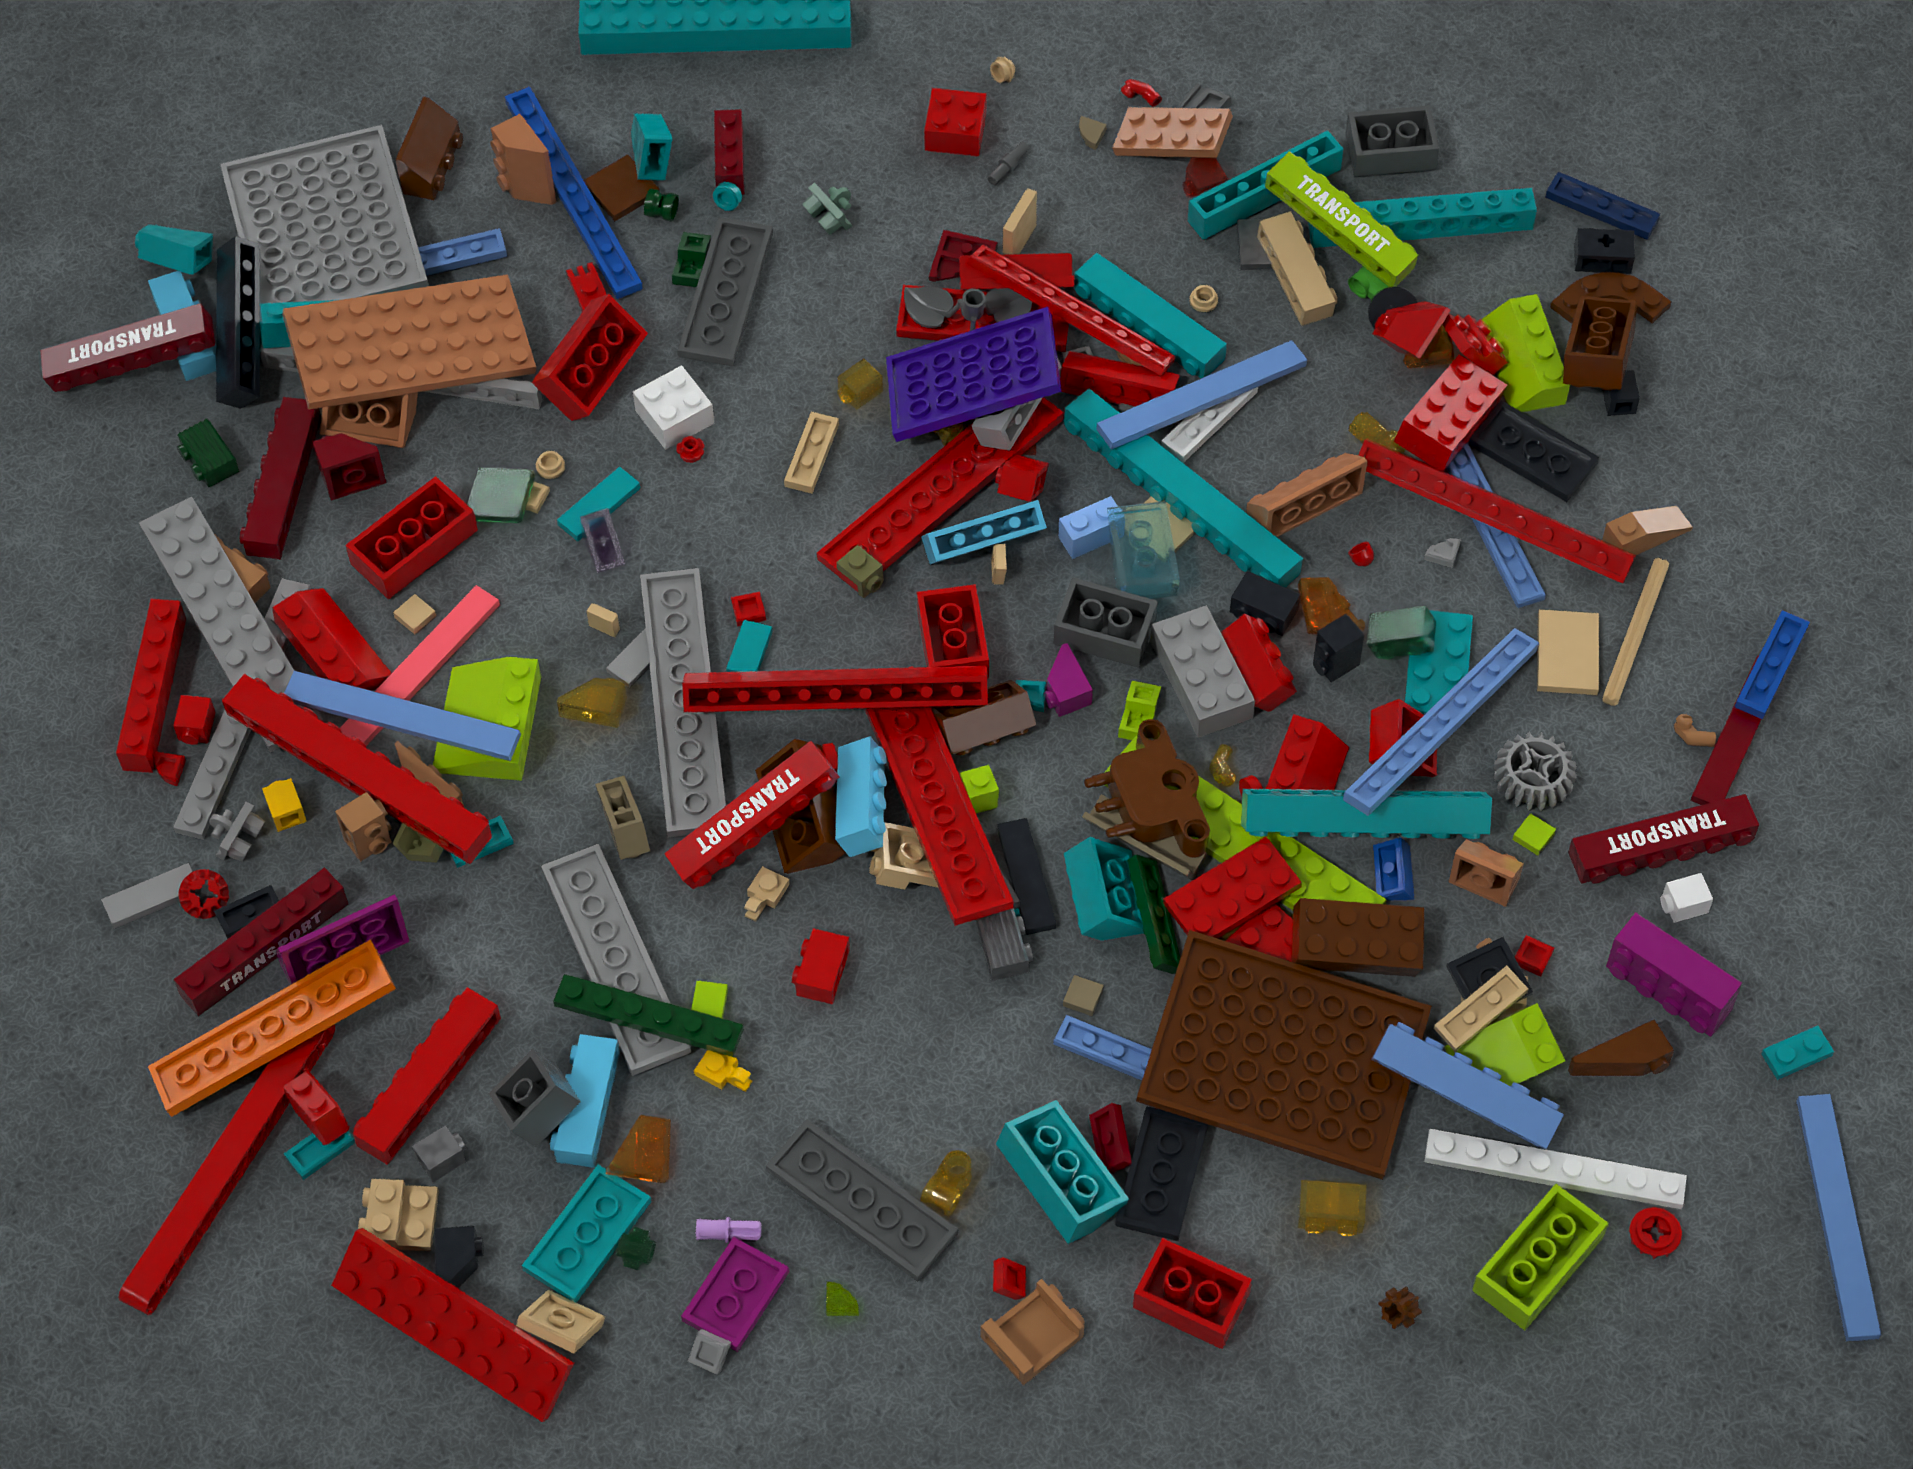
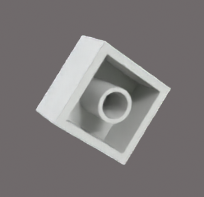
[633,365,714,450]

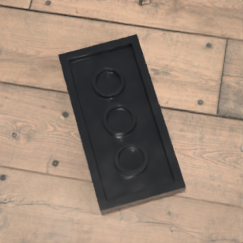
[1468,401,1599,502]
[1115,1106,1208,1241]

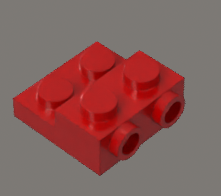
[1442,313,1508,375]

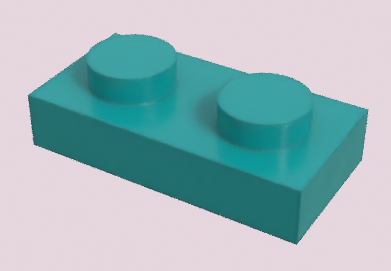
[1761,1025,1834,1080]

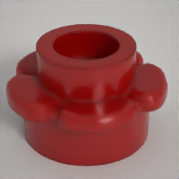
[676,436,705,463]

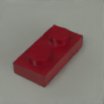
[1089,1103,1132,1174]

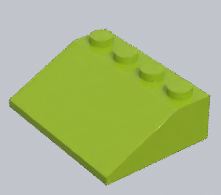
[433,657,541,781]

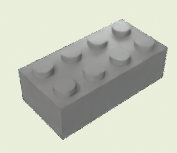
[1150,605,1255,738]

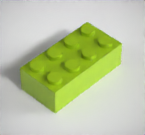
[1472,1184,1609,1331]

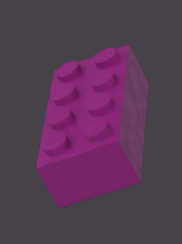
[1606,912,1742,1037]

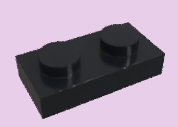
[214,885,279,939]

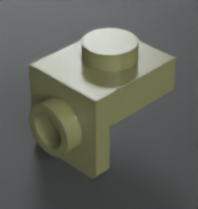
[836,545,884,598]
[393,823,444,863]

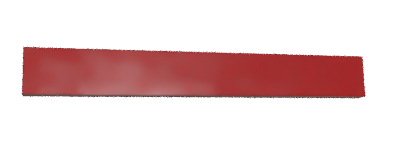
[967,245,1176,376]

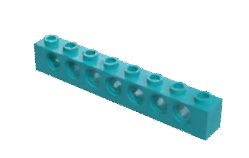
[1308,188,1537,248]

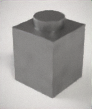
[412,1125,466,1182]

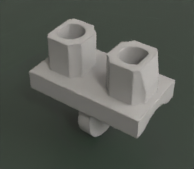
[209,802,265,861]

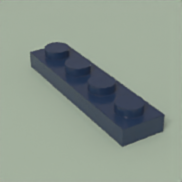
[1545,172,1660,240]

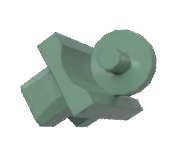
[802,182,853,235]

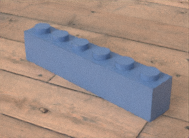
[1371,1022,1564,1149]

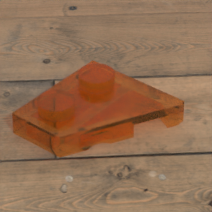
[1403,325,1455,369]
[1298,577,1366,634]
[605,1115,671,1183]

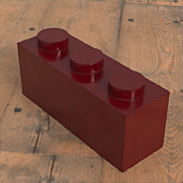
[714,109,745,195]

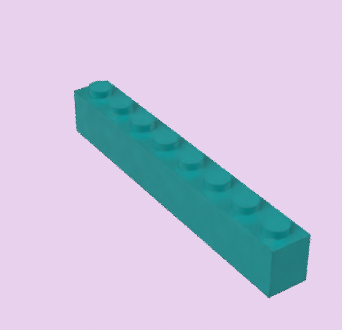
[1241,789,1492,839]

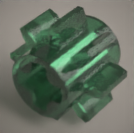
[617,1227,656,1270]

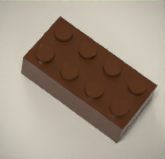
[1563,296,1637,390]
[1292,898,1424,977]

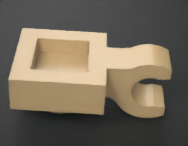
[744,866,790,922]

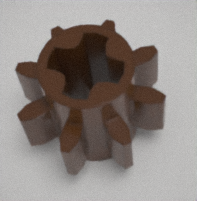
[1378,1287,1422,1329]

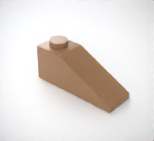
[1602,506,1693,555]

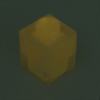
[837,358,883,410]

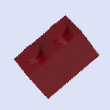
[313,433,386,501]

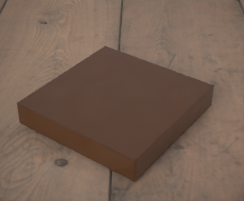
[583,154,660,221]

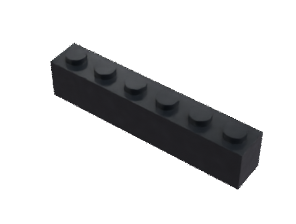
[216,236,260,409]

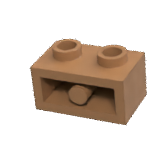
[335,792,392,862]

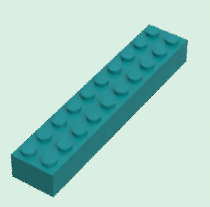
[578,0,851,55]

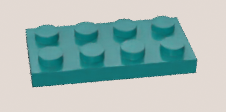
[1405,608,1473,715]
[522,1165,652,1303]

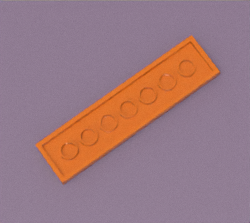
[148,939,396,1117]

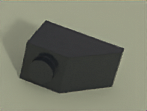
[435,1226,484,1288]

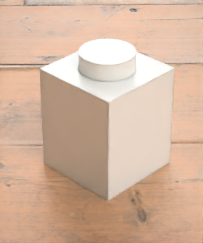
[1660,873,1713,923]

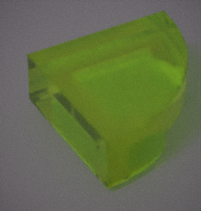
[826,1282,859,1316]

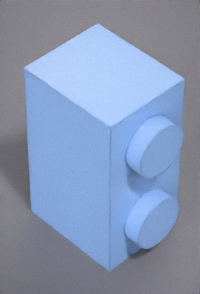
[1059,496,1125,559]

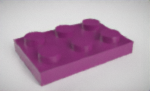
[681,1237,789,1352]

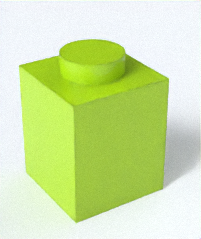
[960,765,999,814]

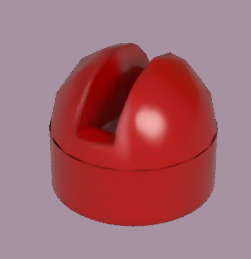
[1348,541,1374,567]

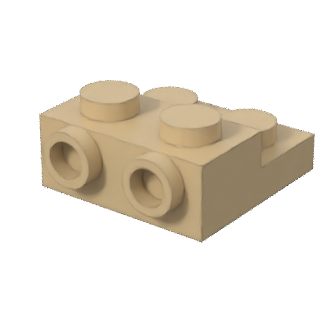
[869,822,939,890]
[358,1179,439,1251]

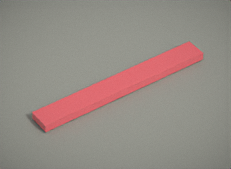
[340,585,500,746]

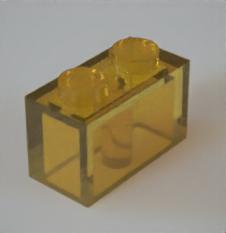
[1298,1180,1366,1236]

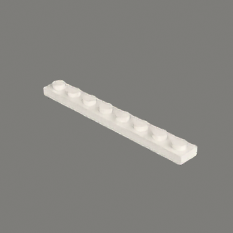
[1424,1129,1687,1209]

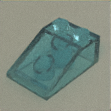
[1107,501,1180,599]

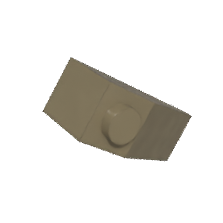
[595,776,650,860]

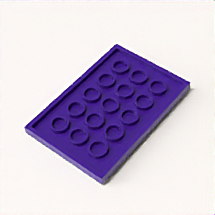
[886,307,1061,442]

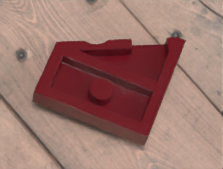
[929,230,998,282]

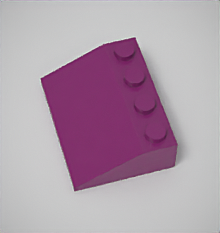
[276,894,410,985]

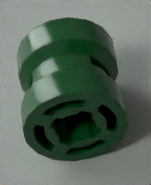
[644,189,679,222]

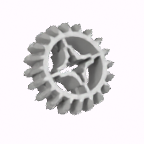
[1493,731,1577,812]

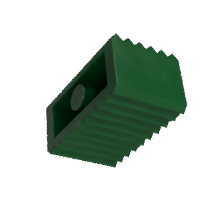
[177,419,240,488]

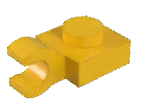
[694,1050,752,1092]

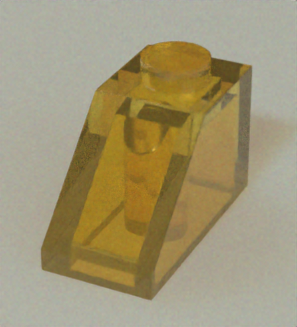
[557,677,627,728]

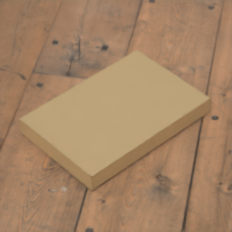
[1537,609,1599,695]

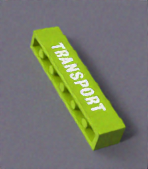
[1265,151,1418,287]

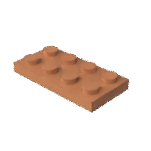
[1113,107,1233,158]

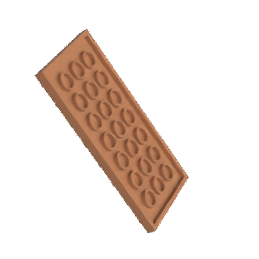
[283,274,536,410]

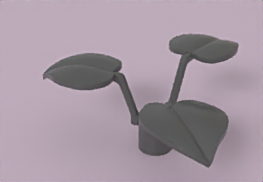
[904,286,1032,331]

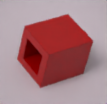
[173,695,216,745]

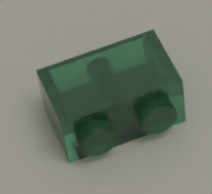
[1367,605,1436,660]

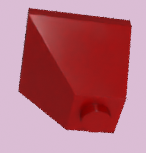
[1372,301,1451,359]

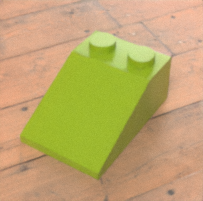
[1444,1003,1565,1086]

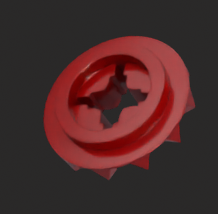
[178,869,229,919]
[1628,1207,1682,1259]

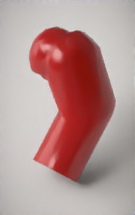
[1121,79,1162,107]

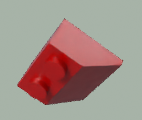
[1369,699,1437,777]

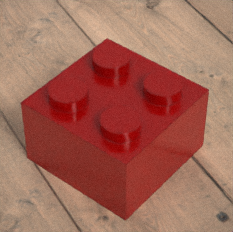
[924,88,987,157]

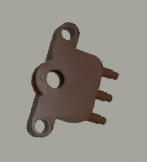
[1084,719,1210,858]

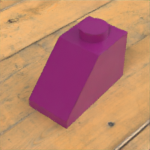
[1044,643,1093,717]

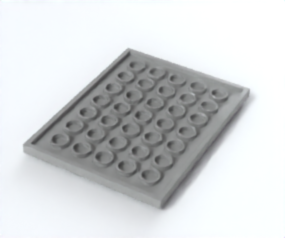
[220,125,429,303]

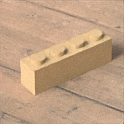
[1257,211,1337,326]

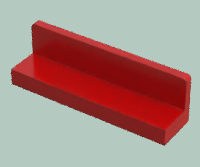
[959,253,1074,290]
[1060,351,1180,406]

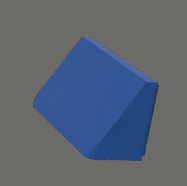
[1373,837,1414,901]

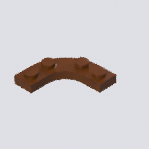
[1550,272,1672,324]

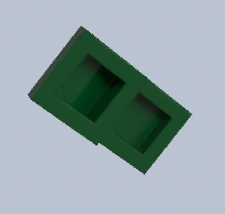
[672,232,711,287]

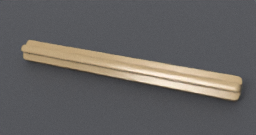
[1602,558,1669,706]

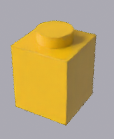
[262,778,307,832]

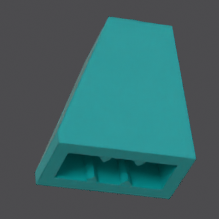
[631,113,672,180]
[135,224,213,275]

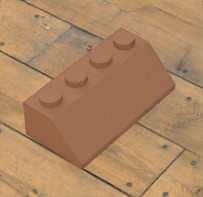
[1246,453,1367,537]

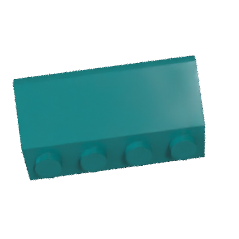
[996,1100,1129,1244]

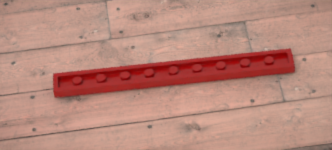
[1358,438,1636,584]

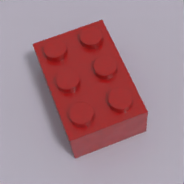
[917,584,989,679]
[1133,1238,1252,1349]

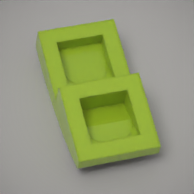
[1118,681,1161,740]

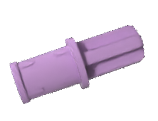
[696,1217,761,1243]

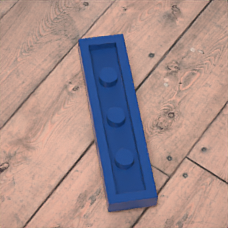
[1735,610,1810,719]

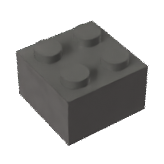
[489,1049,581,1147]

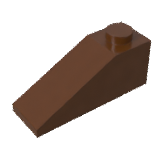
[1568,1020,1674,1076]

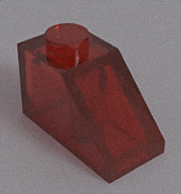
[1183,157,1228,199]

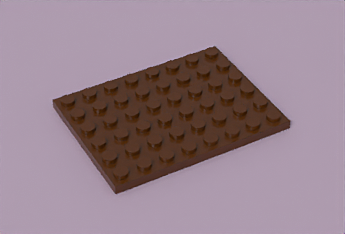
[1136,930,1432,1180]

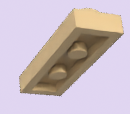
[784,412,839,494]
[1434,966,1528,1052]

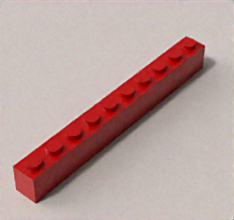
[682,666,988,712]
[222,674,492,864]

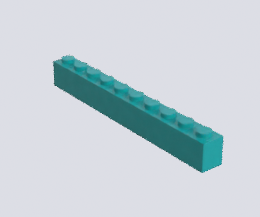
[1064,389,1303,587]

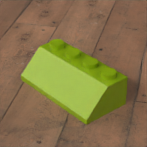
[1482,294,1570,412]

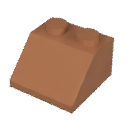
[1449,839,1524,907]

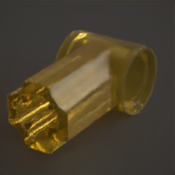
[1348,412,1406,454]

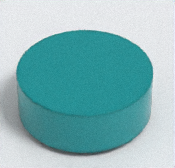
[713,182,742,211]

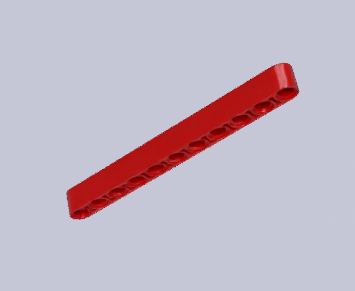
[119,1024,335,1315]

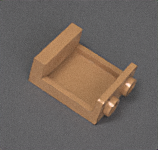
[981,1279,1085,1385]

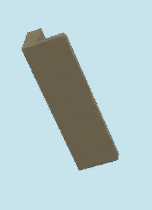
[1082,794,1208,881]

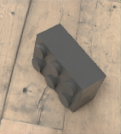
[1345,105,1439,177]
[1054,577,1158,668]

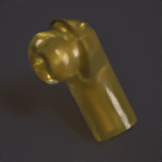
[1209,744,1236,787]

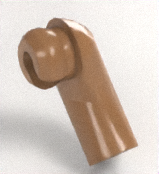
[1674,714,1716,747]

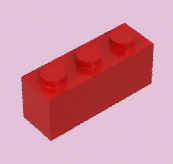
[1221,614,1297,712]

